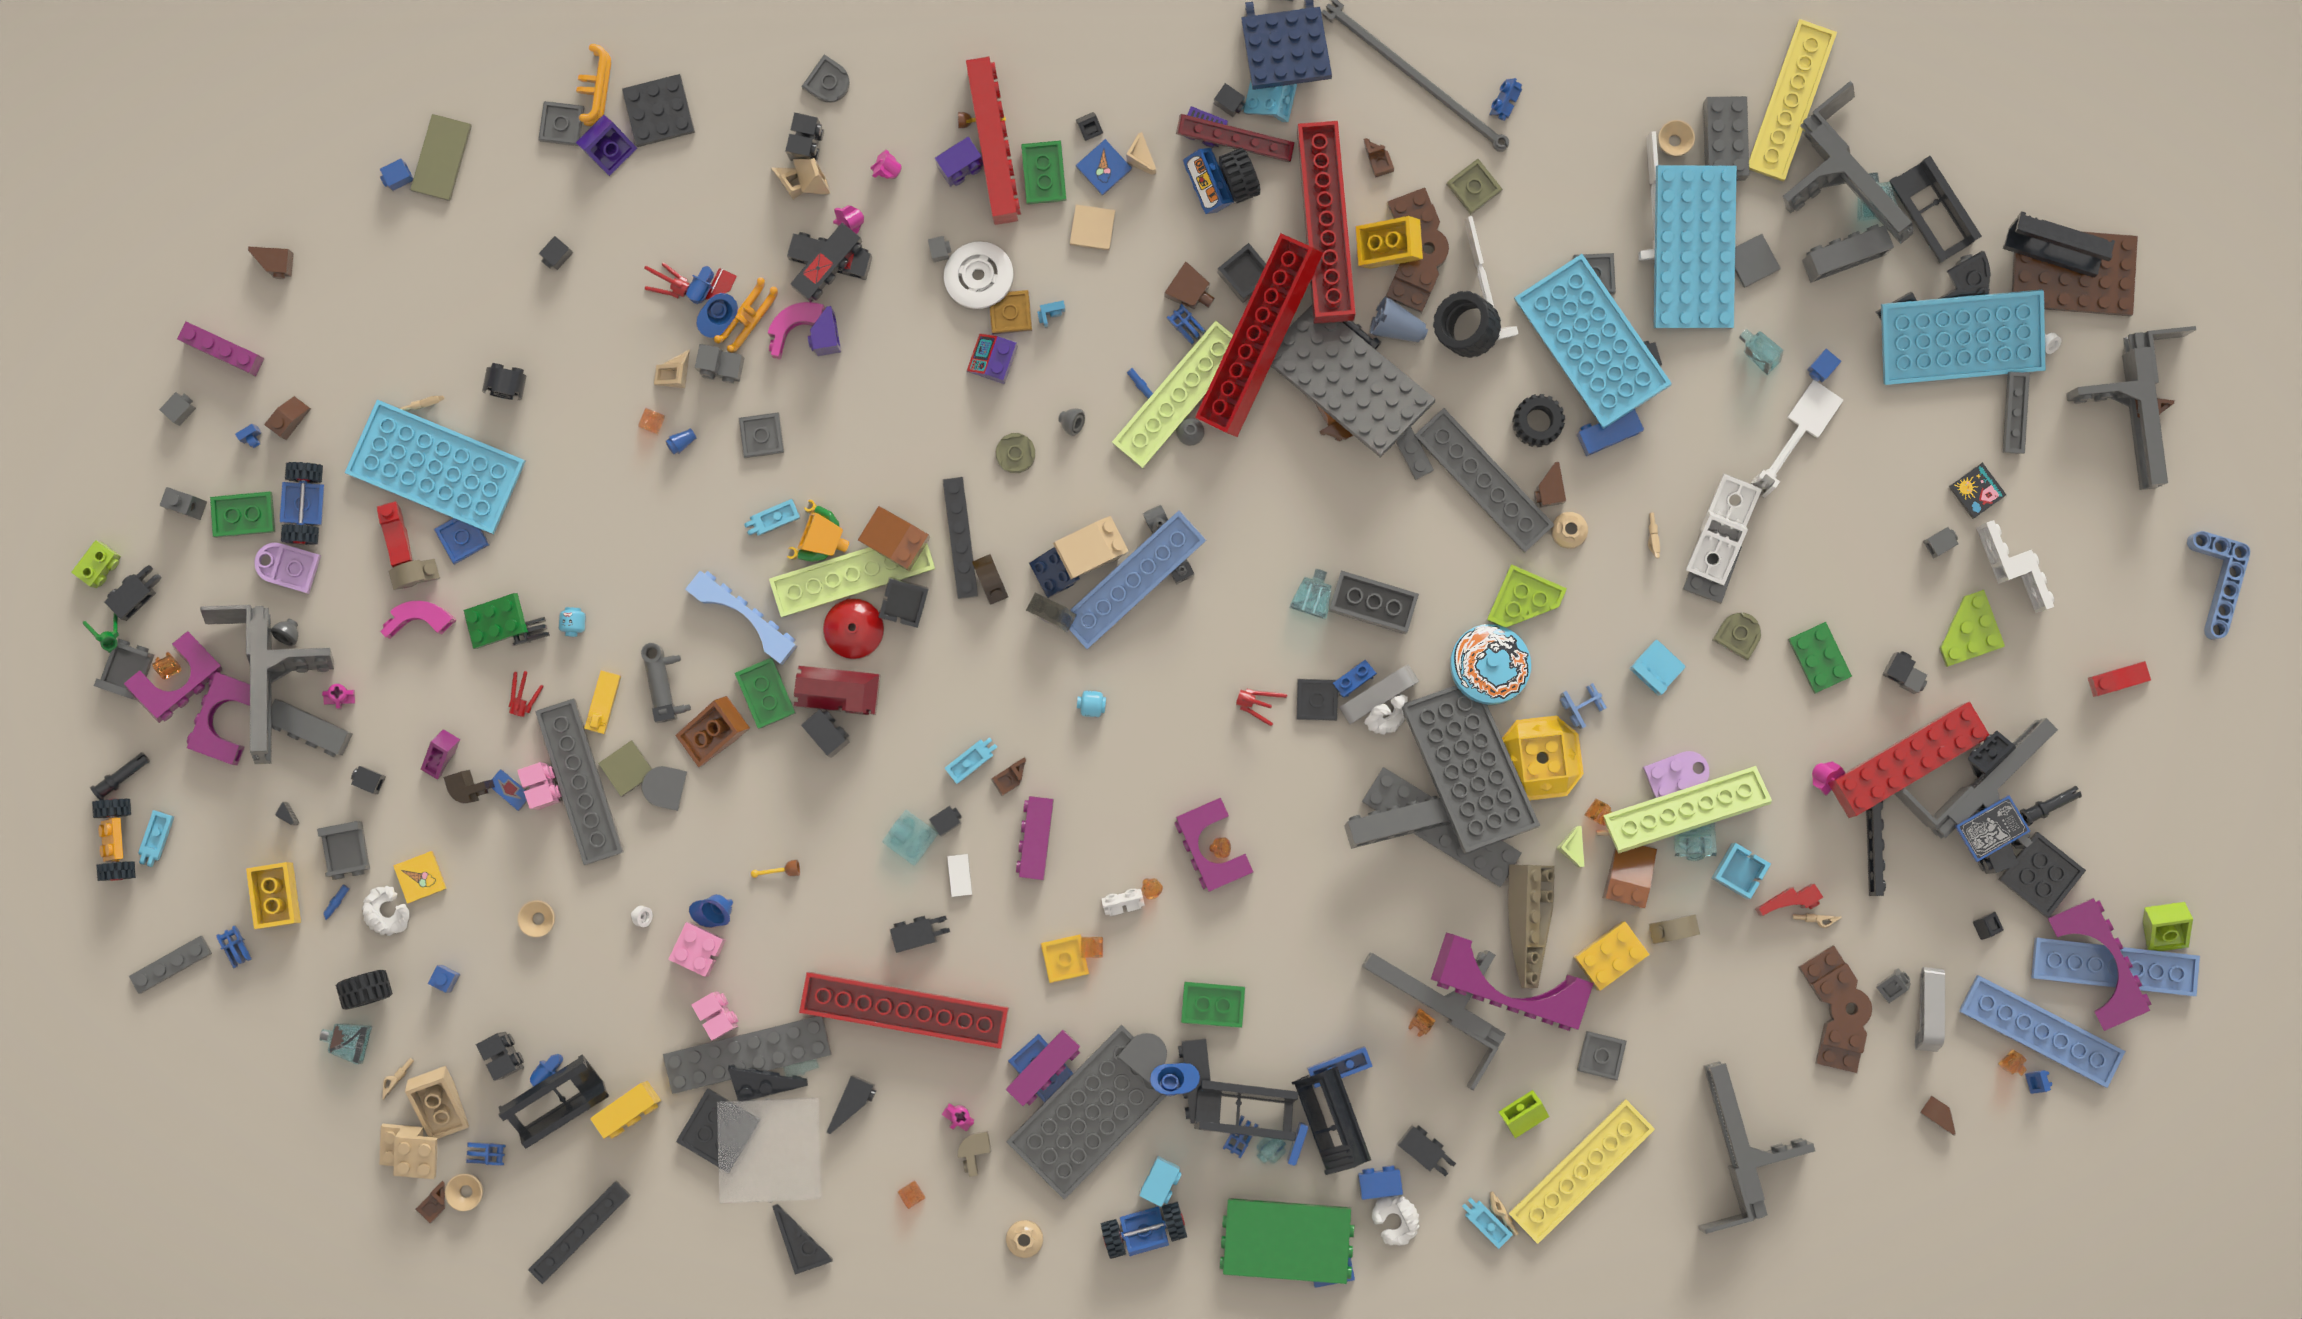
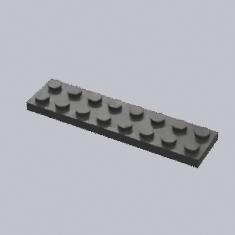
[1414,408,1554,553]
[535,698,624,865]
[1362,767,1522,887]
[663,1016,832,1094]

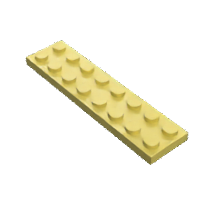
[1749,19,1837,182]
[1509,1099,1655,1244]

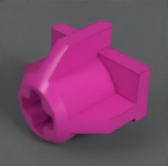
[870,149,902,179]
[833,205,864,234]
[322,684,355,709]
[1812,761,1846,796]
[941,1103,974,1132]

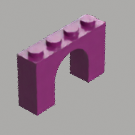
[124,631,223,723]
[186,672,250,766]
[1174,798,1253,892]

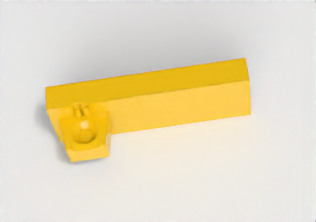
[584,670,621,734]

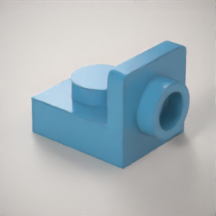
[1037,300,1066,328]

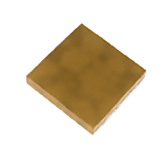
[990,290,1032,334]

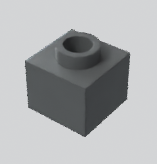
[928,236,951,263]
[1899,667,1927,694]

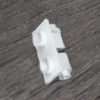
[1102,889,1145,916]

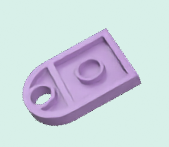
[255,543,321,594]
[1643,751,1709,798]

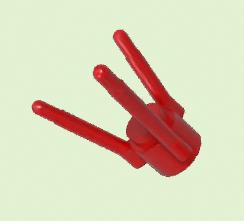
[644,263,690,299]
[508,671,543,717]
[1236,688,1287,726]

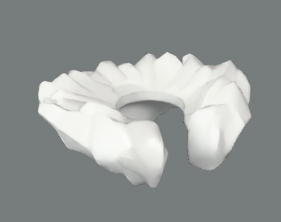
[1364,694,1408,735]
[362,886,409,936]
[1372,1195,1420,1246]

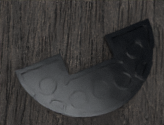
[1875,251,1991,320]

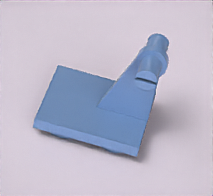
[1560,683,1607,729]

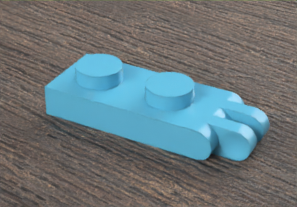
[744,499,800,536]
[945,738,997,784]
[138,810,175,867]
[1462,1198,1513,1249]

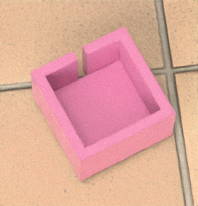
[517,762,562,810]
[668,922,726,977]
[692,991,739,1041]

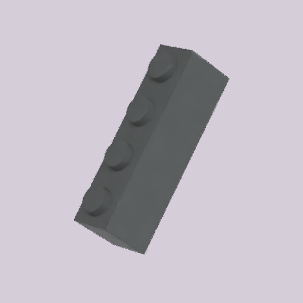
[272,699,353,757]

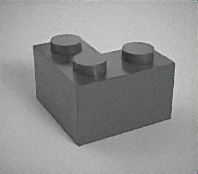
[695,344,745,383]

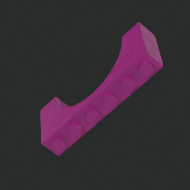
[2048,898,2152,1031]

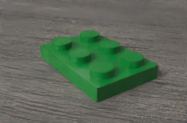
[1021,140,1067,205]
[210,491,275,538]
[463,593,528,649]
[1788,622,1852,694]
[735,657,796,729]
[1181,982,1245,1028]

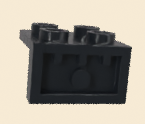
[1968,730,2016,777]

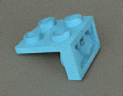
[1244,81,1297,122]
[1629,640,1686,696]

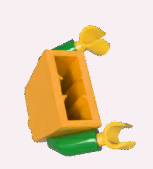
[787,500,849,562]

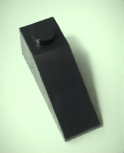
[826,1075,876,1134]

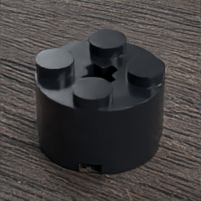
[482,363,527,400]

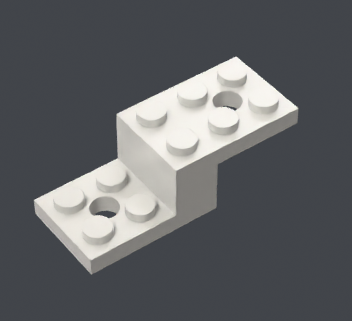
[1686,474,1762,585]
[1976,520,2054,613]

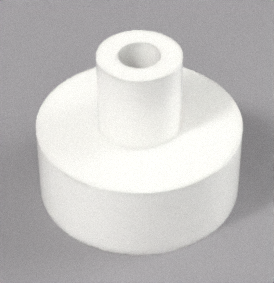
[2045,333,2062,354]
[631,906,653,927]

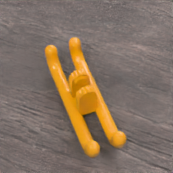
[576,44,611,126]
[714,278,778,353]

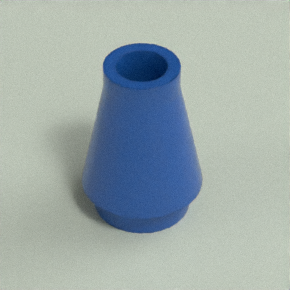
[665,428,697,455]

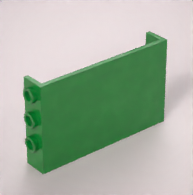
[1220,1198,1354,1284]

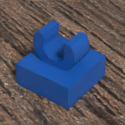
[235,424,261,448]
[2025,1070,2053,1094]

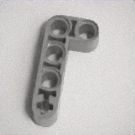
[1339,664,1419,724]
[1915,967,1945,1052]

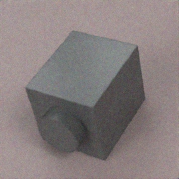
[159,392,196,426]
[1923,527,1959,558]

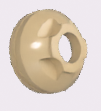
[1658,120,1695,157]
[1551,512,1588,549]
[517,900,555,937]
[445,1173,483,1211]
[1006,1220,1043,1258]

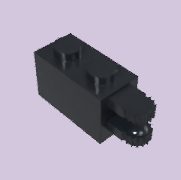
[104,565,162,621]
[890,916,950,953]
[1397,1125,1456,1177]

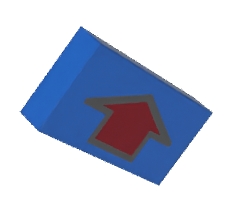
[491,769,527,811]

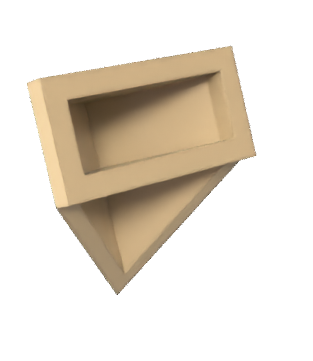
[1126,132,1156,175]
[793,158,830,195]
[771,168,804,200]
[654,349,690,388]

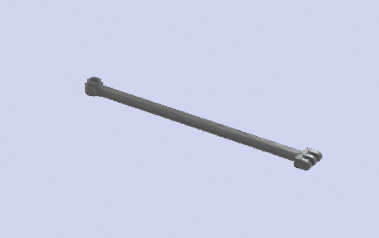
[1321,0,1509,152]

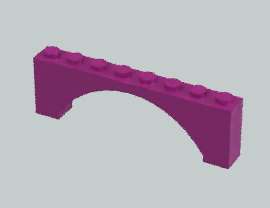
[1431,932,1594,1031]

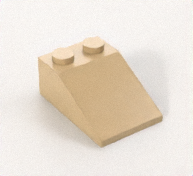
[1053,516,1129,579]
[405,1066,469,1139]

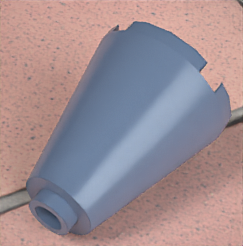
[1369,297,1428,342]

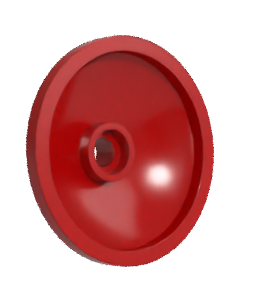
[823,599,884,659]

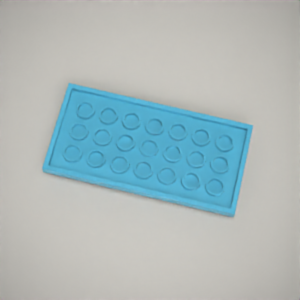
[1654,165,1737,328]
[1514,254,1672,429]
[1881,289,2046,385]
[344,400,526,535]

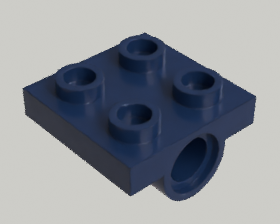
[1029,547,1080,598]

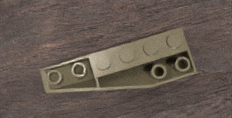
[1508,864,1555,988]

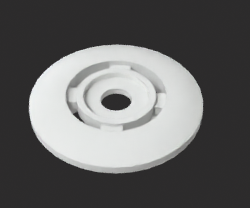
[944,241,1013,309]

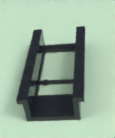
[1888,156,1982,264]
[2002,211,2115,278]
[498,1054,609,1149]
[1291,1067,1371,1175]
[1194,1080,1298,1141]

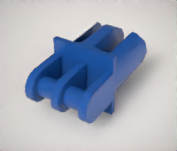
[686,266,714,304]
[1166,304,1206,345]
[216,926,252,969]
[530,1054,563,1086]
[1222,1115,1259,1158]
[466,1142,506,1165]

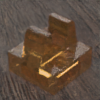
[638,408,665,435]
[152,652,182,680]
[1584,799,1612,826]
[1081,937,1103,958]
[1408,1008,1435,1037]
[1998,1049,2027,1076]
[897,1180,926,1209]

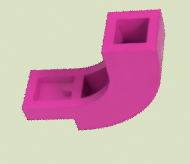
[768,302,825,359]
[380,601,456,639]

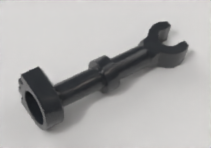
[1342,321,1382,350]

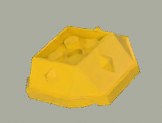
[1502,715,1584,801]

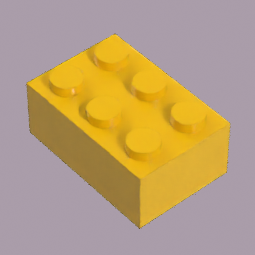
[1355,216,1423,269]
[246,862,301,929]
[1573,921,1650,991]
[590,1081,661,1139]

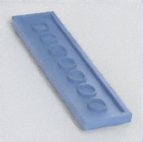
[1060,510,1207,649]
[2031,938,2200,997]
[1959,975,2126,1088]

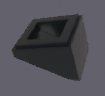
[1076,112,1103,141]
[275,802,299,825]
[1973,912,2004,940]

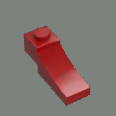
[377,501,413,568]
[2088,661,2151,697]
[1755,884,1824,916]

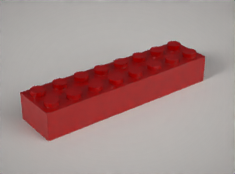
[966,56,1021,225]
[1828,701,1990,818]

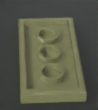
[410,114,472,201]

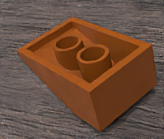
[858,506,930,572]
[675,696,750,767]
[1602,846,1657,908]

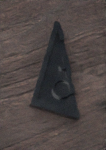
[728,1065,808,1103]
[772,1204,833,1275]

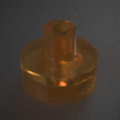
[1209,837,1231,858]
[1141,878,1163,900]

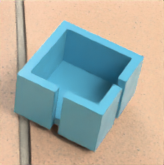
[1711,843,1771,899]
[1139,1156,1182,1207]

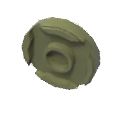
[996,433,1035,473]

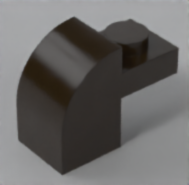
[972,554,1009,605]
[443,770,495,803]

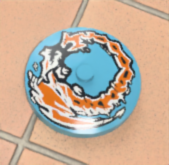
[1450,624,1531,705]

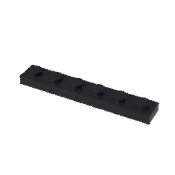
[943,477,978,599]
[1866,801,1886,896]
[528,1181,631,1284]

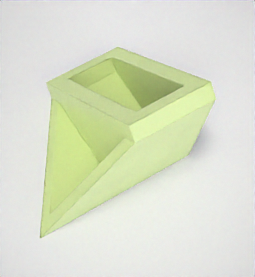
[1556,826,1584,867]

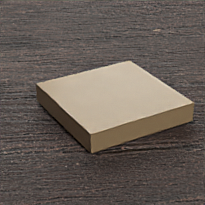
[1070,205,1115,251]

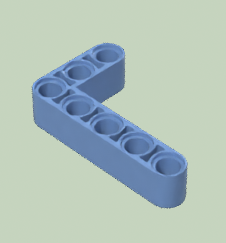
[2187,531,2250,640]

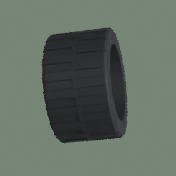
[1433,291,1501,358]

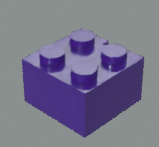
[935,136,984,187]

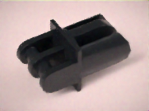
[513,617,550,646]

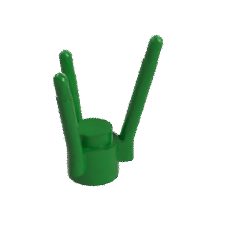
[83,613,119,653]

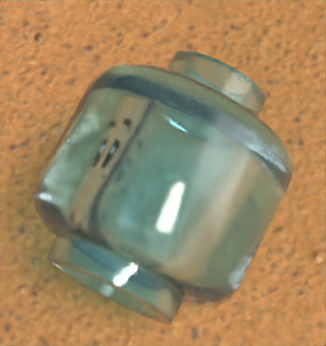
[1256,1137,1286,1164]

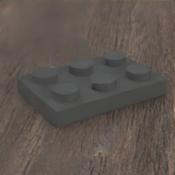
[1682,546,1742,604]

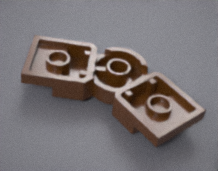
[1385,187,1449,313]
[1799,945,1872,1073]

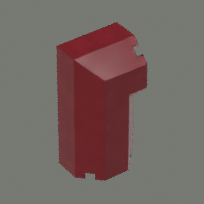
[794,666,881,715]

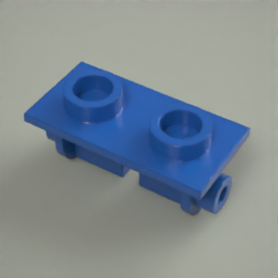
[1489,78,1522,121]
[1333,660,1377,697]

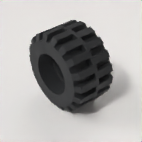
[1218,147,1261,203]
[1512,394,1565,447]
[335,970,393,1010]

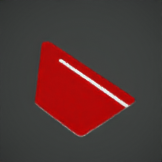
[705,268,737,300]

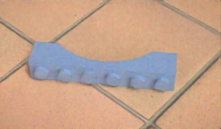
[685,571,797,665]

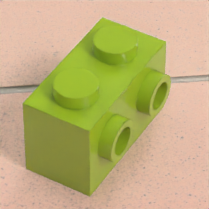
[71,540,121,589]
[1498,1090,1550,1138]

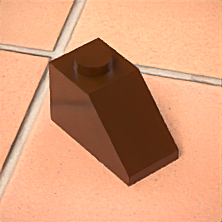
[248,246,294,279]
[264,396,311,440]
[1534,462,1566,508]

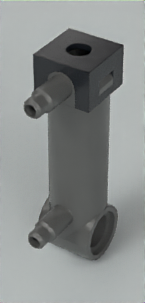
[1143,505,1195,585]
[641,643,691,723]

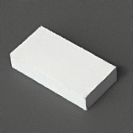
[947,854,972,897]

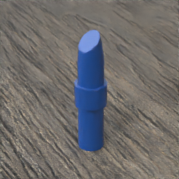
[1127,368,1153,399]
[324,884,350,920]

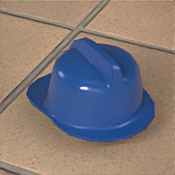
[696,293,738,338]
[689,894,733,927]
[1150,1063,1200,1096]

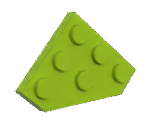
[1487,564,1567,628]
[1939,590,2005,667]

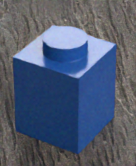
[380,159,413,191]
[1807,348,1842,382]
[428,965,460,993]

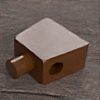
[1164,261,1215,309]

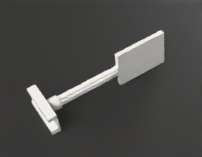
[1638,131,1658,261]
[1464,216,1518,340]
[1750,380,1843,498]

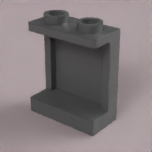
[94,638,154,700]
[317,821,370,880]

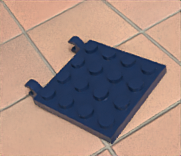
[1241,0,1332,90]

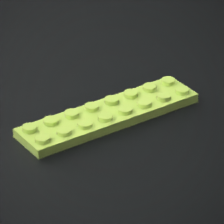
[1112,321,1233,469]
[769,530,935,618]
[1603,766,1772,854]

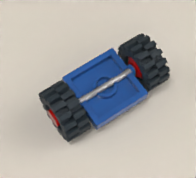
[280,462,324,545]
[1100,1201,1187,1259]

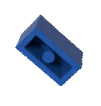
[1358,1165,1403,1200]

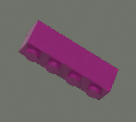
[177,321,264,377]
[1016,796,1054,880]
[1005,1030,1080,1106]

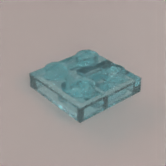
[882,809,938,866]
[1674,822,1717,861]

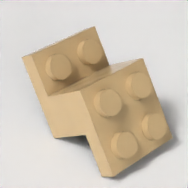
[379,1124,438,1179]

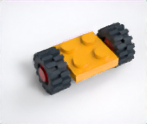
[92,798,136,881]

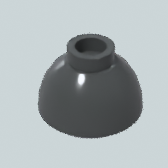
[1058,408,1085,436]
[1176,418,1204,446]
[271,619,298,646]

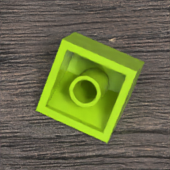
[2143,902,2193,951]

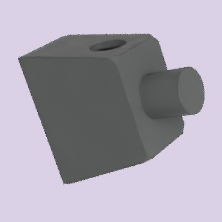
[160,487,207,520]

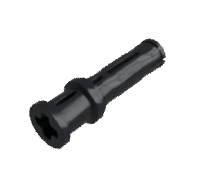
[90,752,150,800]
[2020,786,2082,826]

